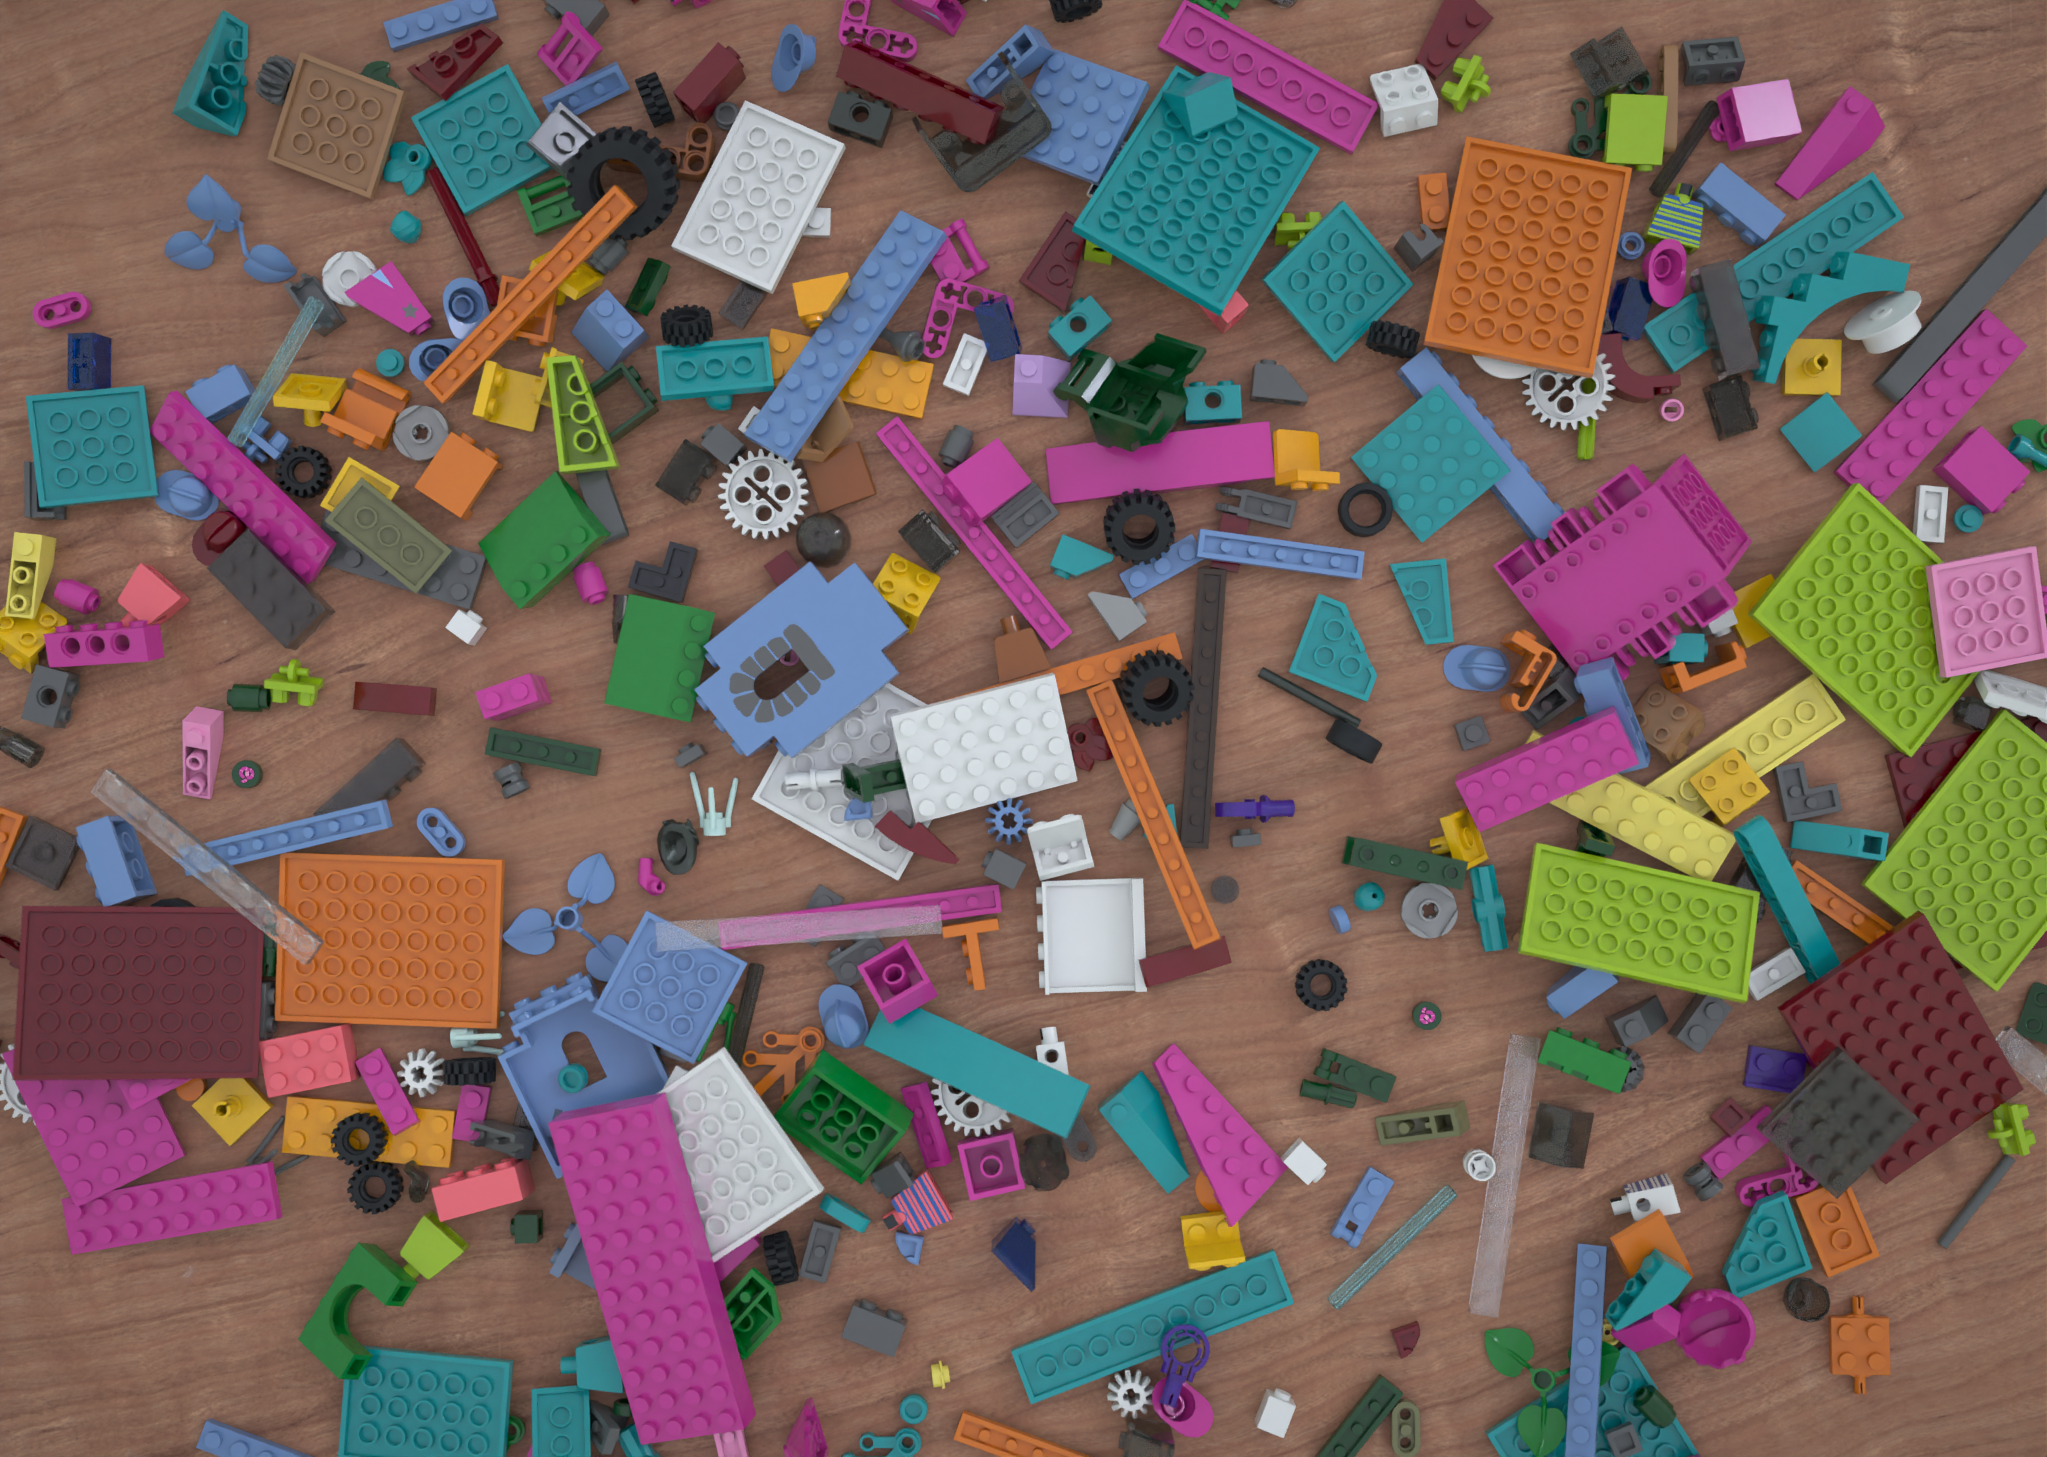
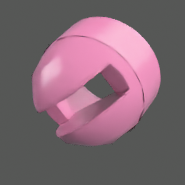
[1659,399,1684,421]
[778,649,800,666]

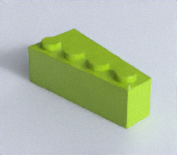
[546,355,621,474]

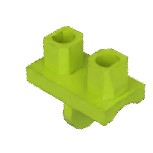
[1440,55,1491,113]
[1274,212,1322,249]
[264,659,324,706]
[1987,1103,2036,1156]

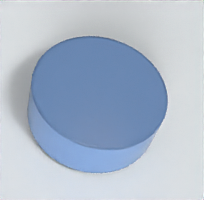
[1329,905,1351,935]

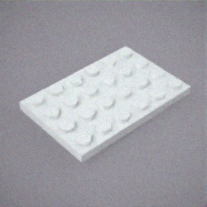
[671,100,846,294]
[889,673,1078,823]

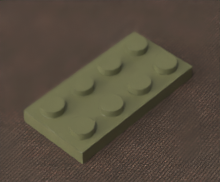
[325,477,453,593]

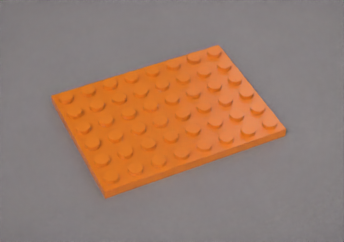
[1423,136,1632,378]
[275,852,505,1029]

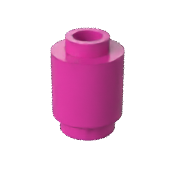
[573,562,609,605]
[54,579,101,615]

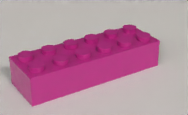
[1455,705,1639,832]

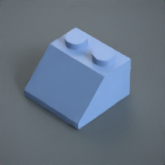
[571,289,650,372]

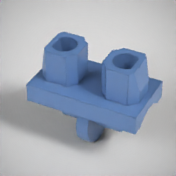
[236,414,292,464]

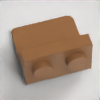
[796,394,853,462]
[1633,683,1706,765]

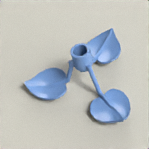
[165,174,297,283]
[503,853,628,982]

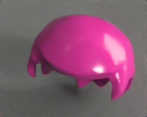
[1675,1288,1756,1369]

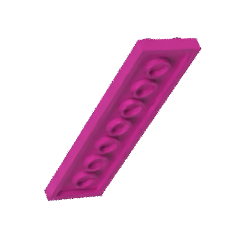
[1157,0,1379,155]
[1833,308,2027,504]
[150,390,337,584]
[62,1161,283,1255]

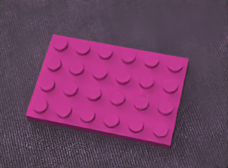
[2,1049,186,1207]

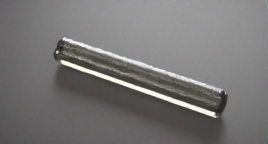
[1649,100,1720,198]
[728,963,764,1068]

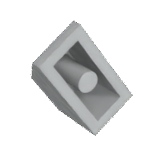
[1087,591,1148,642]

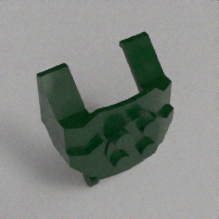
[1053,333,1207,452]

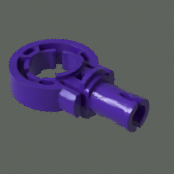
[1215,795,1295,823]
[1159,1324,1210,1408]

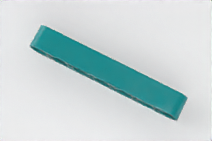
[1733,815,1841,984]

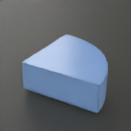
[844,797,873,821]
[896,1230,924,1265]

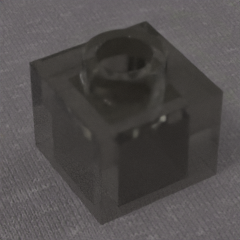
[1952,696,1992,731]

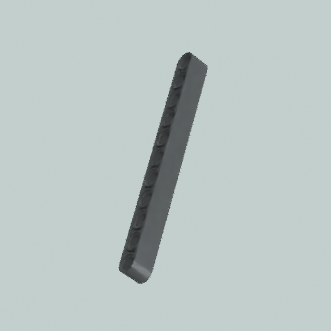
[1873,188,2047,403]

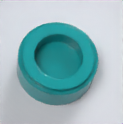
[558,1063,589,1093]
[899,1393,928,1424]

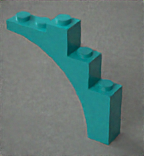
[1752,252,1911,384]

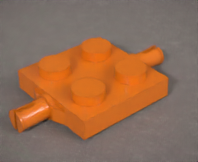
[1828,1295,1891,1394]

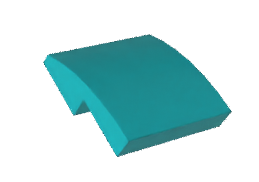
[1780,392,1862,473]

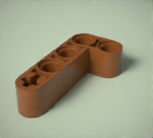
[606,123,716,182]

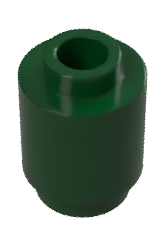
[227,684,272,712]
[1633,1385,1676,1428]

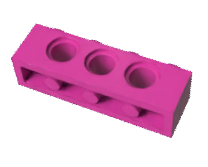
[44,620,165,668]

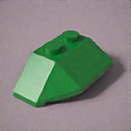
[724,1267,782,1360]

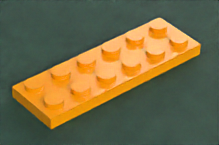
[769,328,934,420]
[282,1095,457,1168]

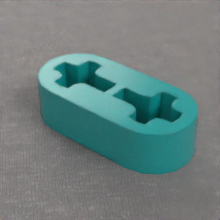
[819,1193,872,1233]

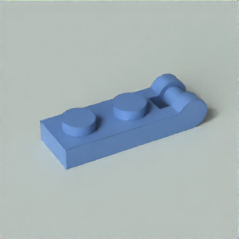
[1330,1166,1394,1249]

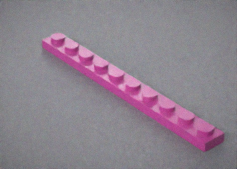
[876,416,1073,650]
[718,883,1002,950]

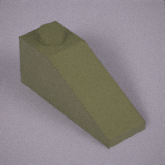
[1375,1100,1471,1145]

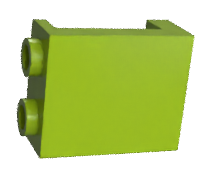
[1600,93,1668,172]

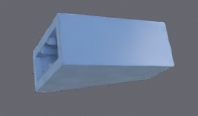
[1546,966,1620,1019]

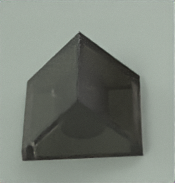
[1527,1102,1594,1169]

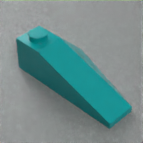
[172,10,248,137]
[1098,1071,1190,1194]

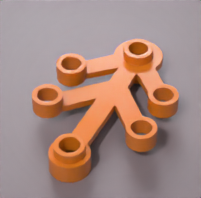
[742,1026,825,1103]

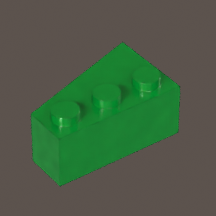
[1538,1027,1632,1094]

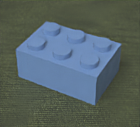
[76,815,158,906]

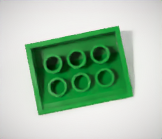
[478,471,611,609]
[604,594,715,723]
[773,1049,914,1185]

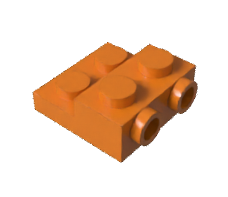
[497,275,559,347]

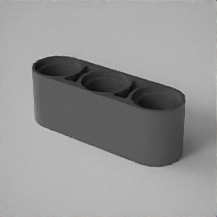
[576,470,629,545]

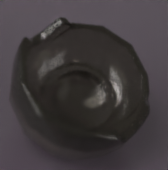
[1782,1277,1831,1323]

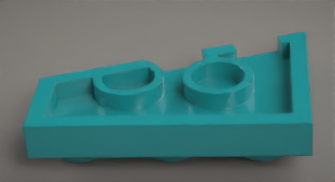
[1390,558,1454,645]

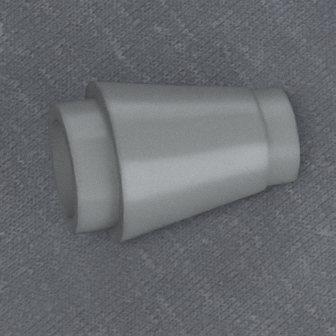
[1109,798,1141,841]

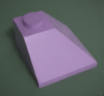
[1012,354,1071,418]

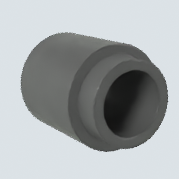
[588,237,629,276]
[938,425,974,468]

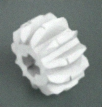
[397,1048,444,1097]
[1107,1368,1154,1418]

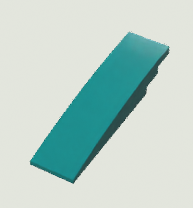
[863,1007,1091,1139]

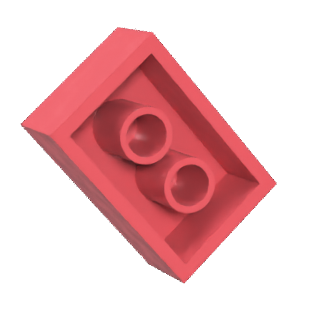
[259,1023,361,1098]
[432,1157,535,1222]

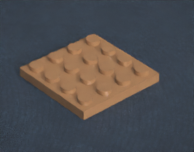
[267,52,408,199]

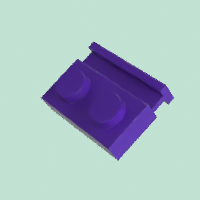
[1742,1045,1807,1095]

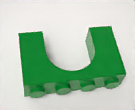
[298,1243,418,1380]

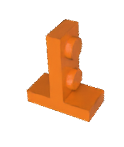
[942,917,999,991]

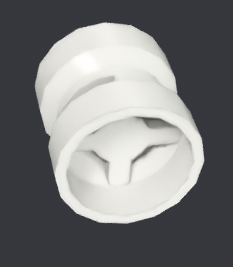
[1462,1149,1496,1181]

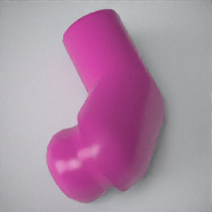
[638,858,666,896]

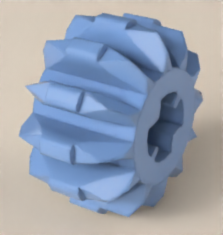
[985,798,1033,845]

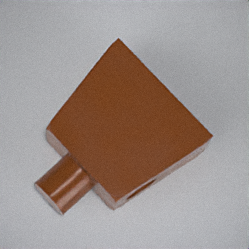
[994,615,1051,683]

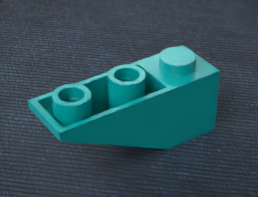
[1790,820,1889,861]
[1604,1248,1692,1331]

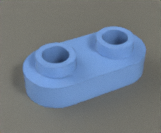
[417,808,466,857]

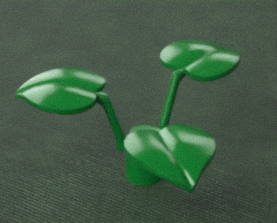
[1485,1328,1620,1457]

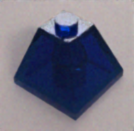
[991,1217,1036,1292]

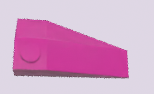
[1774,86,1885,201]
[783,1397,829,1457]

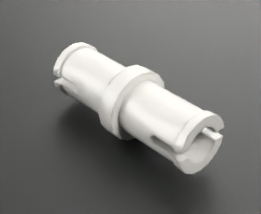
[785,768,844,791]

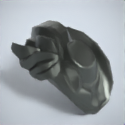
[657,819,700,875]

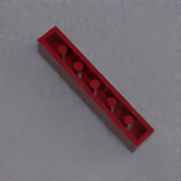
[836,40,1004,145]

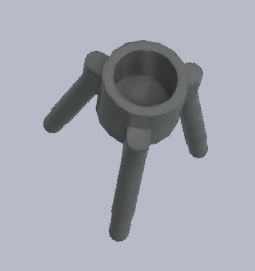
[246,1116,309,1176]

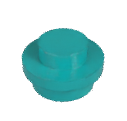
[376,349,405,377]
[1953,505,1983,533]

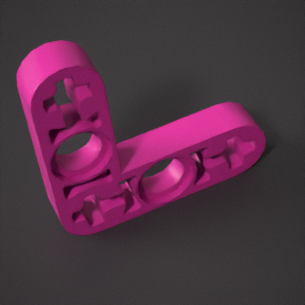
[838,0,918,62]
[922,278,1014,358]
[1735,1111,1819,1207]

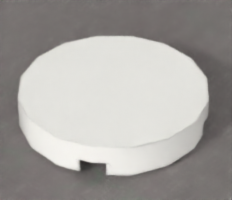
[322,251,377,307]

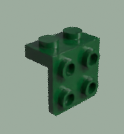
[2016,982,2047,1045]

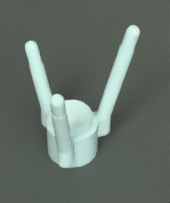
[690,772,739,836]
[450,1011,505,1055]

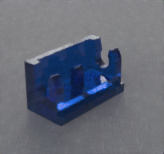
[1601,276,1653,341]
[974,295,1023,362]
[67,332,111,391]

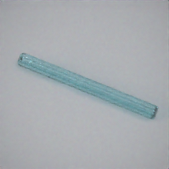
[228,296,324,447]
[1328,1185,1458,1310]

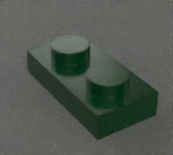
[625,257,671,316]

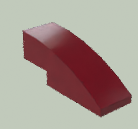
[353,682,437,716]
[874,810,960,864]
[1139,936,1232,987]

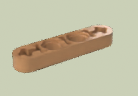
[1657,45,1678,153]

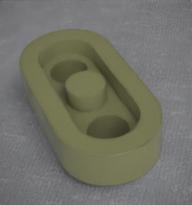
[1390,1399,1421,1457]

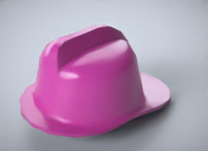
[1642,239,1686,308]
[1152,1377,1213,1438]

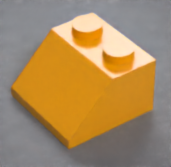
[792,272,851,330]

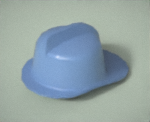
[771,24,816,92]
[443,278,490,340]
[409,338,464,382]
[154,470,219,521]
[1443,645,1510,692]
[818,984,869,1049]

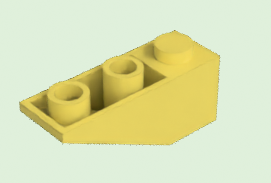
[5,532,56,619]

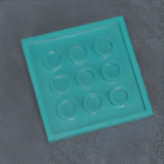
[411,64,553,216]
[1260,201,1414,362]
[1351,384,1511,543]
[26,385,159,509]

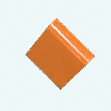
[320,368,411,452]
[1500,629,1557,713]

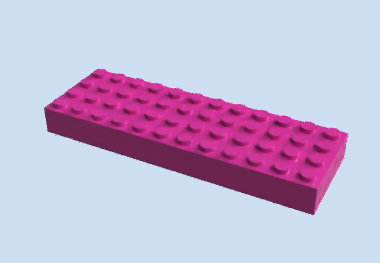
[548,1092,756,1445]

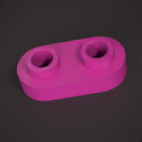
[33,292,92,329]

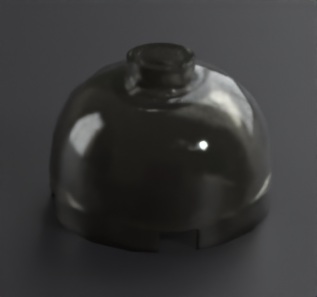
[796,512,852,568]

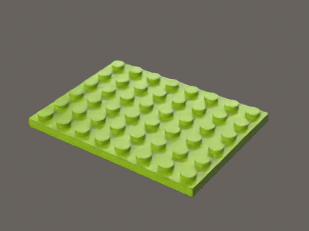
[1748,483,1980,757]
[1861,709,2047,992]

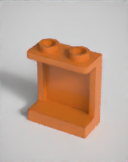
[414,432,503,521]
[1658,641,1747,694]

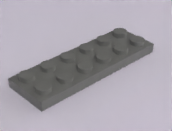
[320,509,487,610]

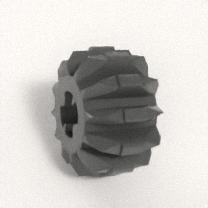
[255,55,296,106]

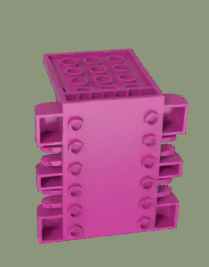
[1493,453,1752,681]

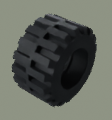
[1103,488,1176,565]
[1118,650,1194,727]

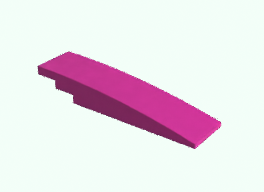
[1045,421,1275,504]

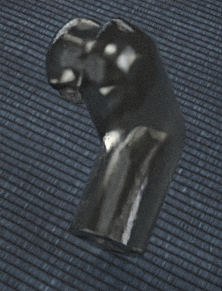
[403,1160,430,1203]

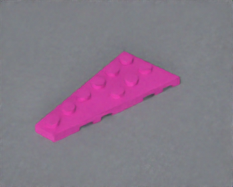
[1152,1043,1288,1227]

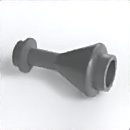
[878,328,925,362]

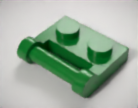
[517,175,583,236]

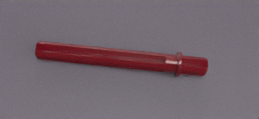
[427,167,500,307]

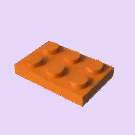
[1792,1176,1880,1278]

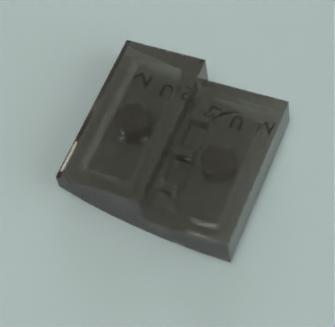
[1570,26,1649,99]

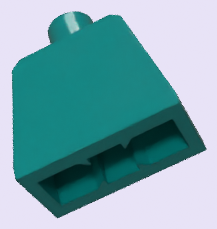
[560,1335,625,1393]

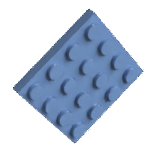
[1003,49,1150,186]
[592,910,748,1064]

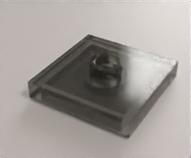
[5,816,80,891]

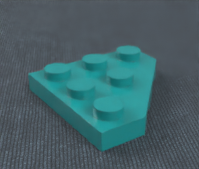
[1288,594,1377,702]
[1722,1190,1813,1298]

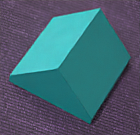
[1162,72,1238,139]

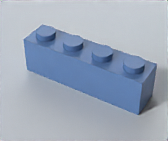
[1574,657,1651,774]

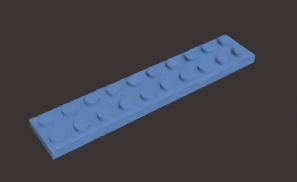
[744,210,947,463]

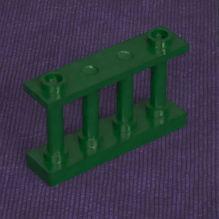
[1341,836,1468,890]

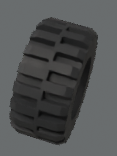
[567,126,680,241]

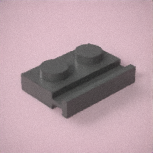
[991,482,1060,549]

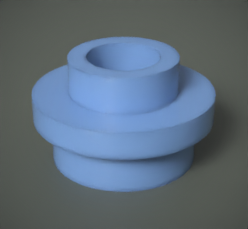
[1617,232,1645,260]

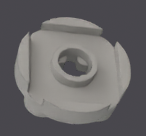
[393,405,450,462]
[1400,883,1458,938]

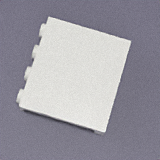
[1036,878,1147,995]

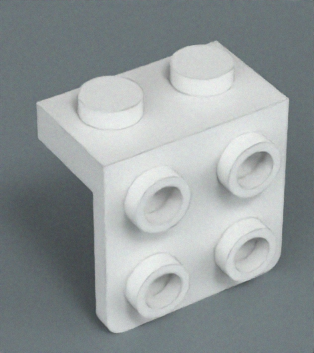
[1370,64,1438,137]
[1027,814,1094,881]

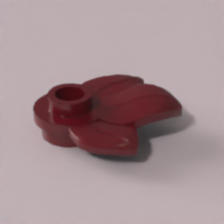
[1067,718,1114,772]

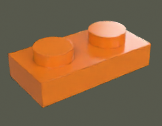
[1417,173,1450,233]

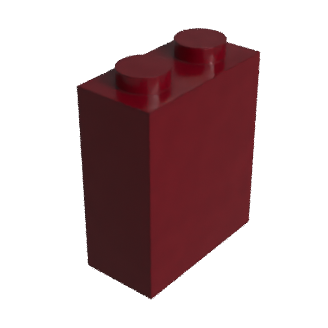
[673,42,746,124]

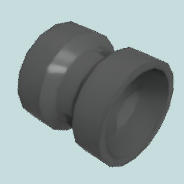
[493,762,531,799]
[1683,1161,1723,1201]

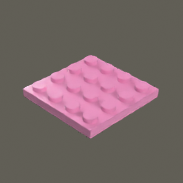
[1925,546,2047,678]

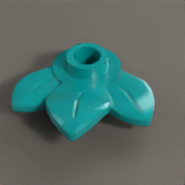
[383,142,432,196]

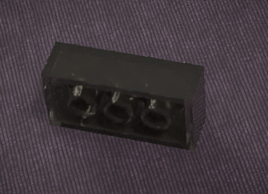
[207,529,336,650]

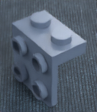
[549,1222,596,1290]

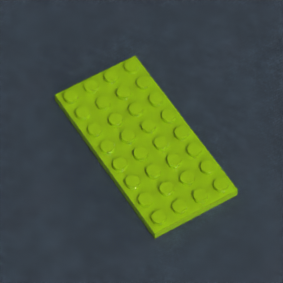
[1518,843,1760,1003]

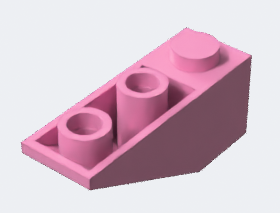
[182,706,224,799]

